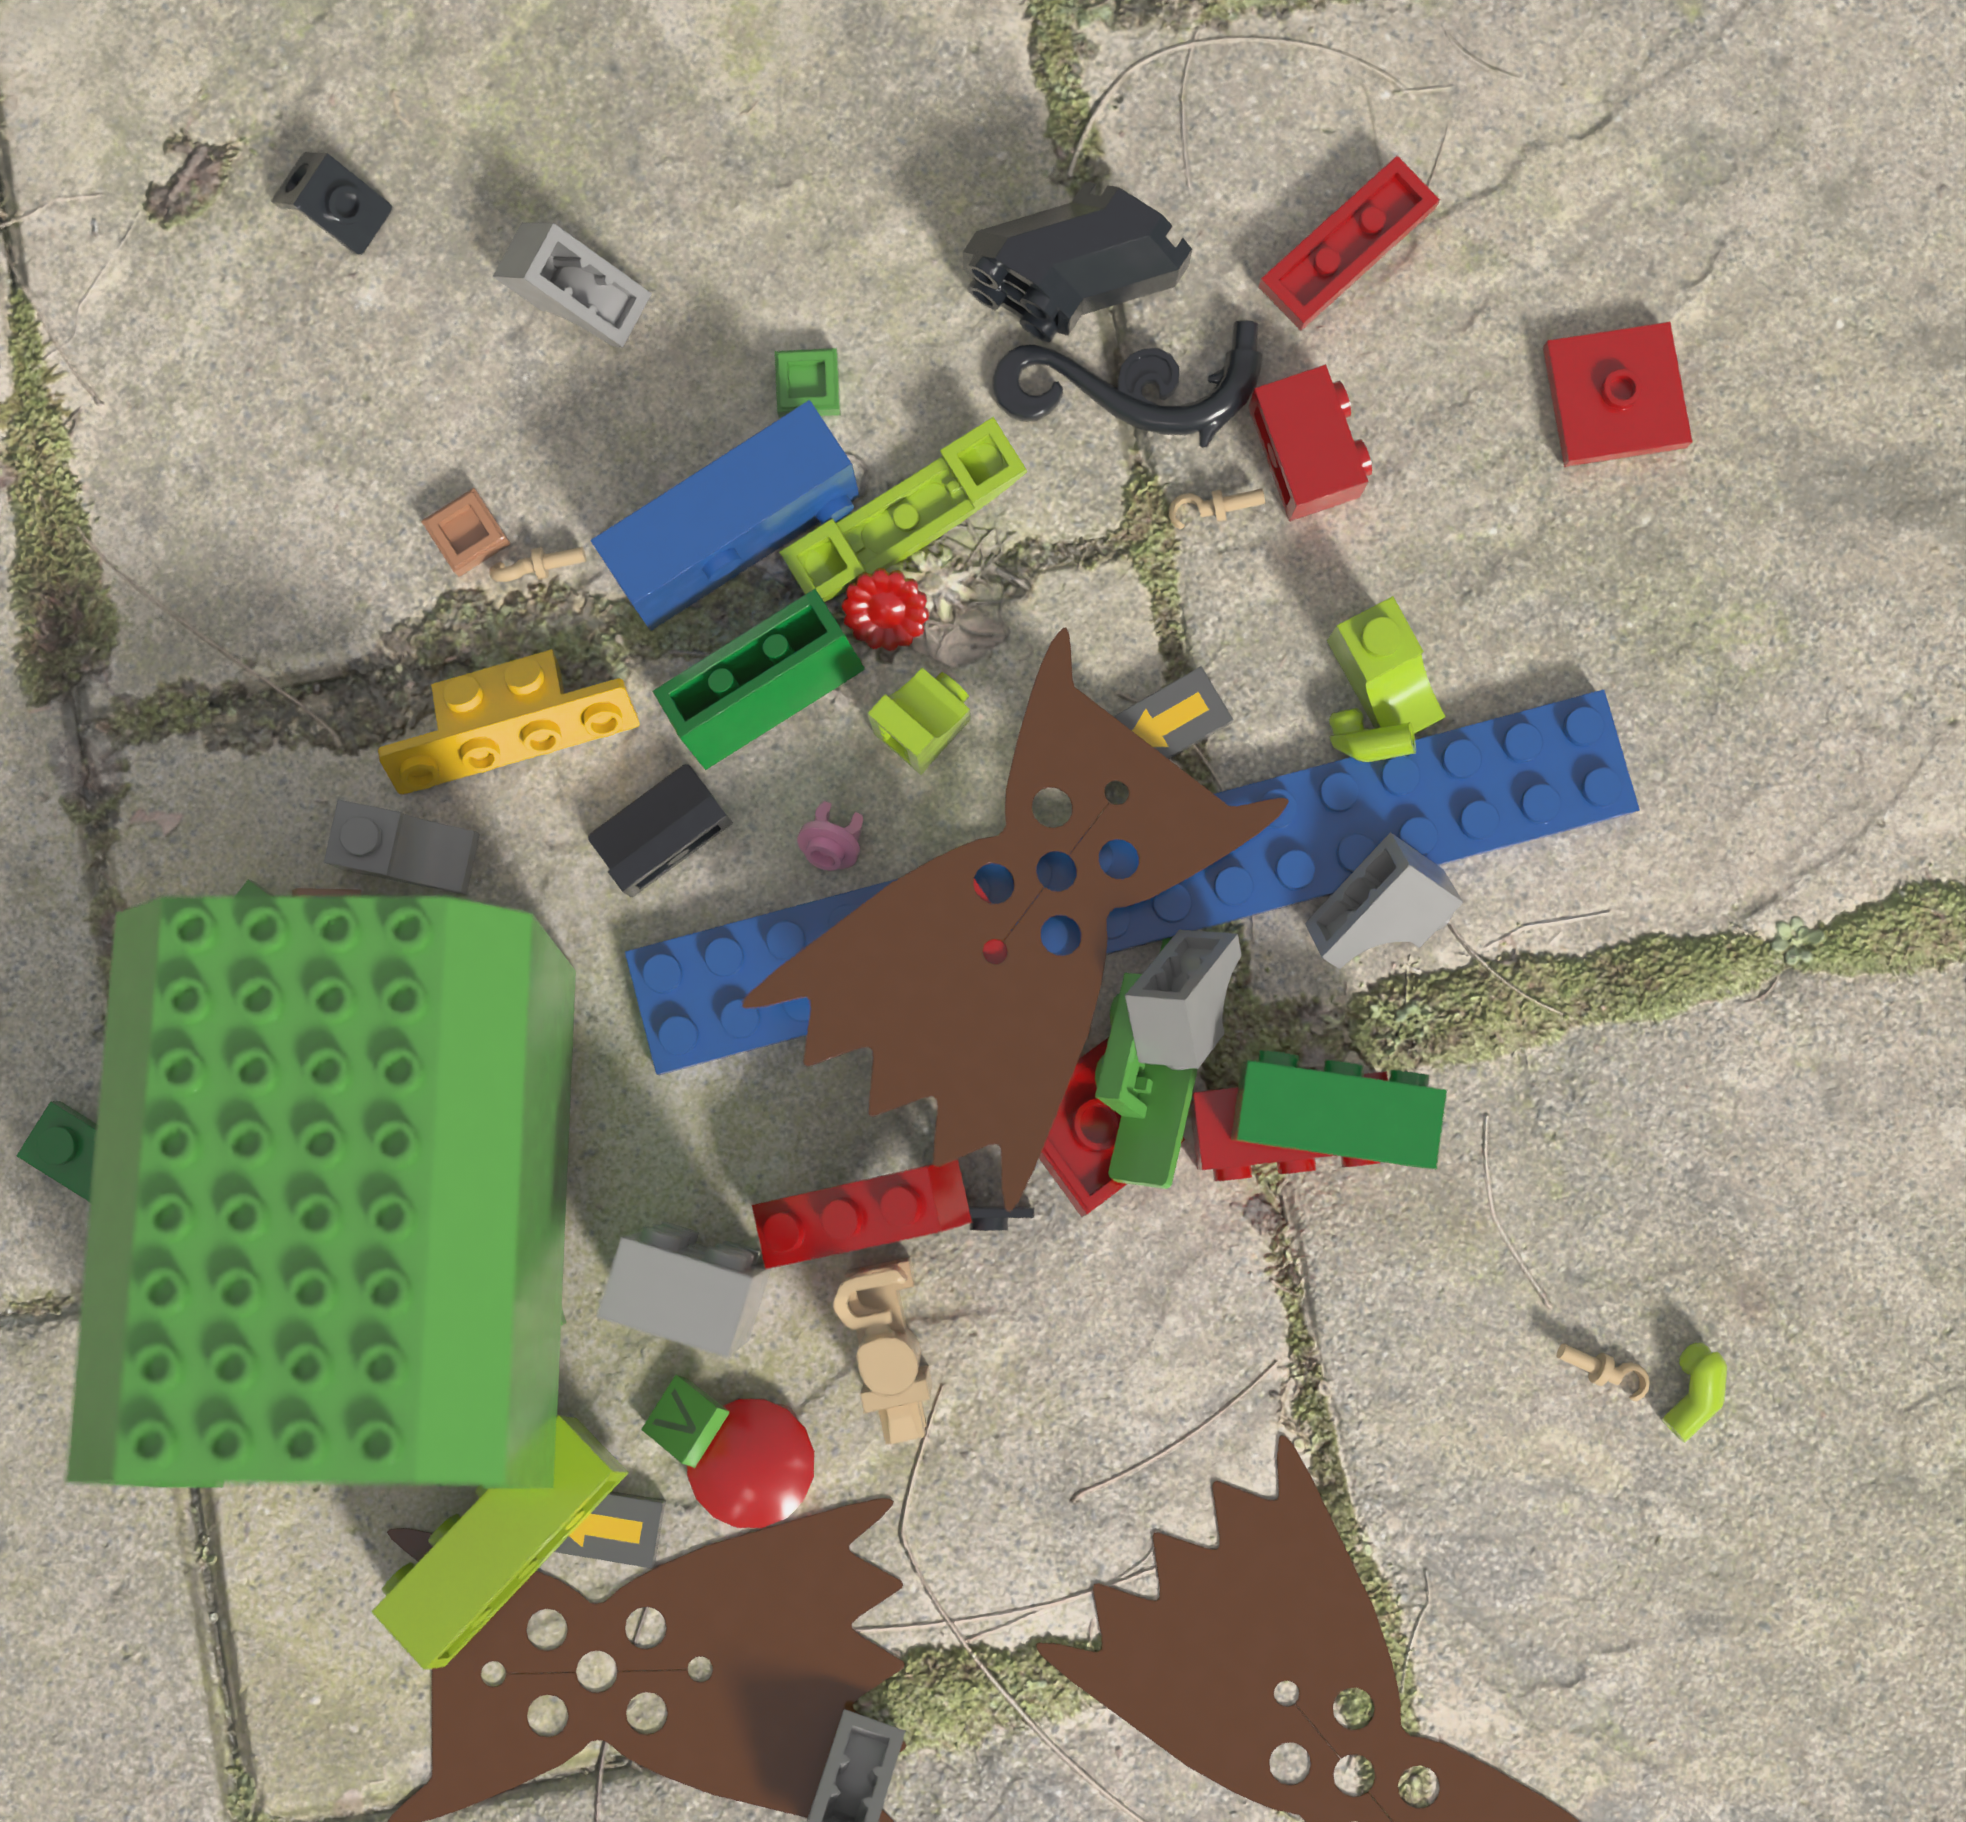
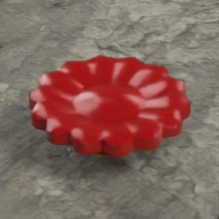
[842,568,929,651]

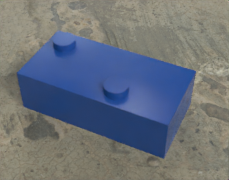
[590,400,860,631]

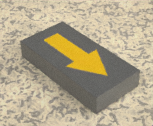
[1113,666,1234,786]
[554,1491,666,1569]

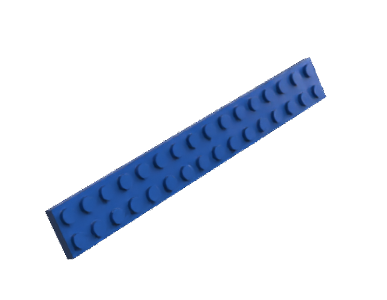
[625,689,1640,1075]

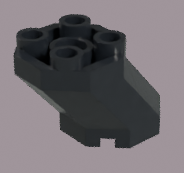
[963,182,1192,343]

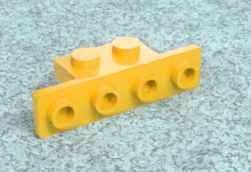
[378,649,639,795]

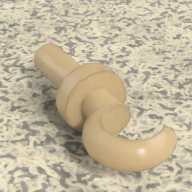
[1169,488,1266,529]
[489,546,586,582]
[1557,1343,1650,1402]

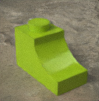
[1327,596,1446,735]
[868,668,971,775]

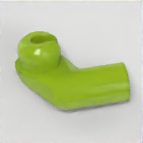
[1329,708,1416,762]
[1661,1342,1728,1443]

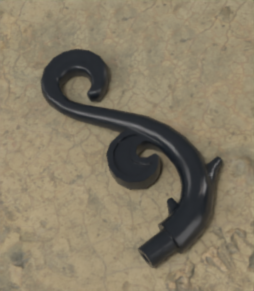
[992,320,1263,448]

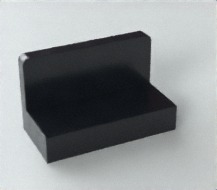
[588,764,733,898]

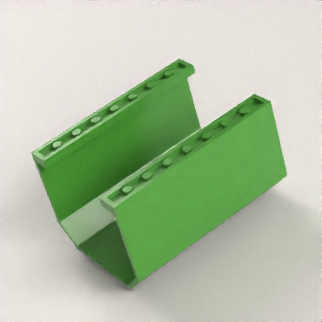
[65,896,576,1489]

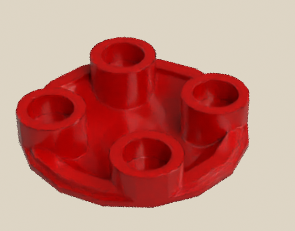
[687,1399,815,1528]

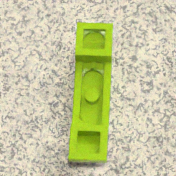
[779,417,1027,602]

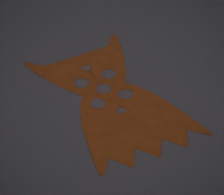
[742,627,1289,1212]
[1036,1435,1580,1822]
[387,1498,906,1822]

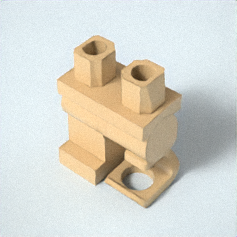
[834,1257,932,1445]

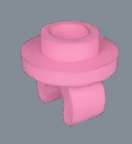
[797,801,863,871]

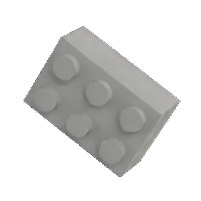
[596,1222,771,1358]

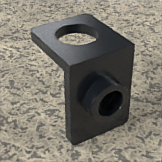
[271,152,392,255]
[968,1206,1035,1231]

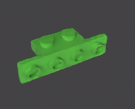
[1095,937,1198,1189]

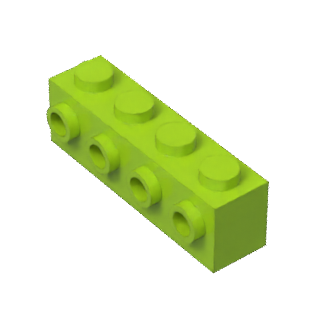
[371,1415,629,1670]

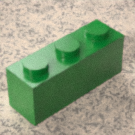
[652,589,866,770]
[1231,1050,1447,1170]

